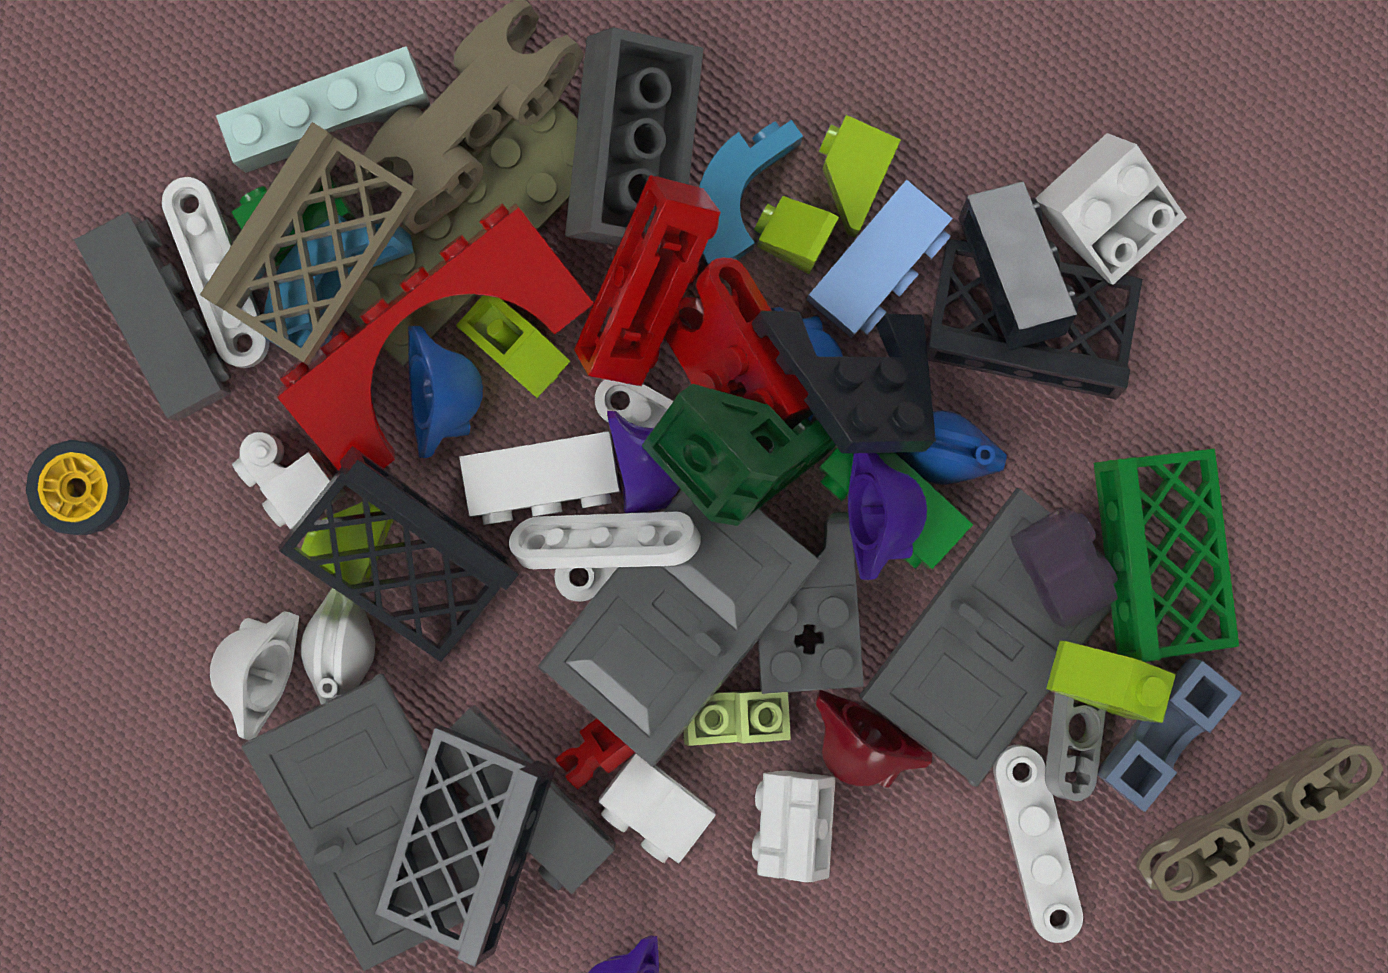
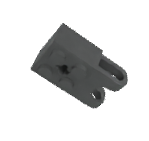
[757,511,864,694]

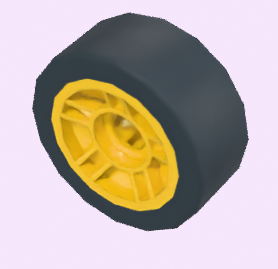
[26,440,130,535]

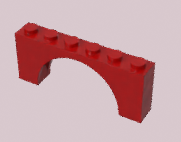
[277,203,594,470]

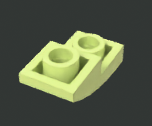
[683,690,791,746]

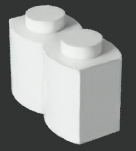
[599,753,716,863]

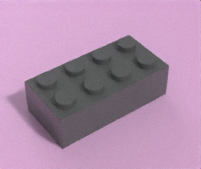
[565,27,703,252]

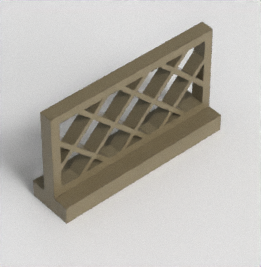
[200,122,421,365]

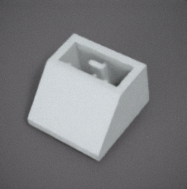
[1036,133,1187,285]

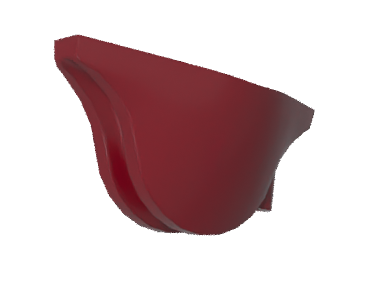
[816,690,932,788]

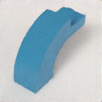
[699,120,803,266]
[264,215,414,348]

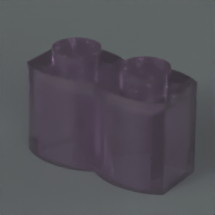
[1011,507,1118,629]

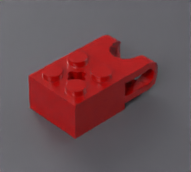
[664,257,813,449]

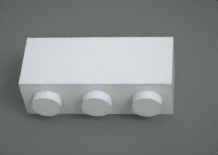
[459,431,621,525]

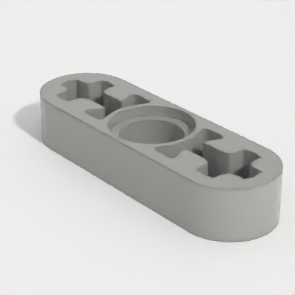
[1045,692,1106,801]

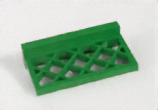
[1093,449,1239,662]

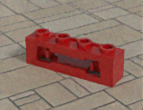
[574,175,721,387]

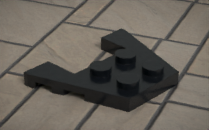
[751,311,936,454]

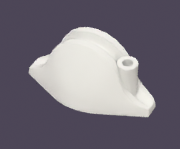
[301,588,375,705]
[210,612,299,740]

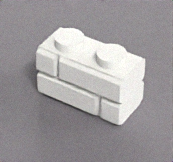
[752,771,835,882]

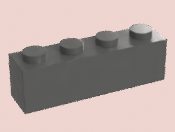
[74,212,231,421]
[441,705,616,894]

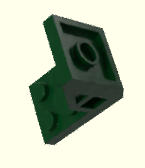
[642,384,836,526]

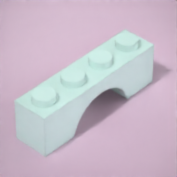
[216,46,431,173]

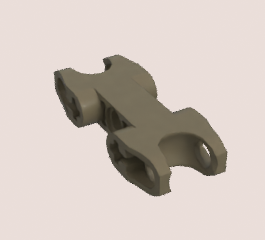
[353,0,584,234]
[1136,738,1384,901]

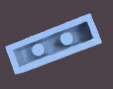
[806,179,953,338]

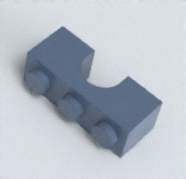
[1097,658,1242,812]

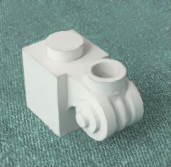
[232,432,346,529]

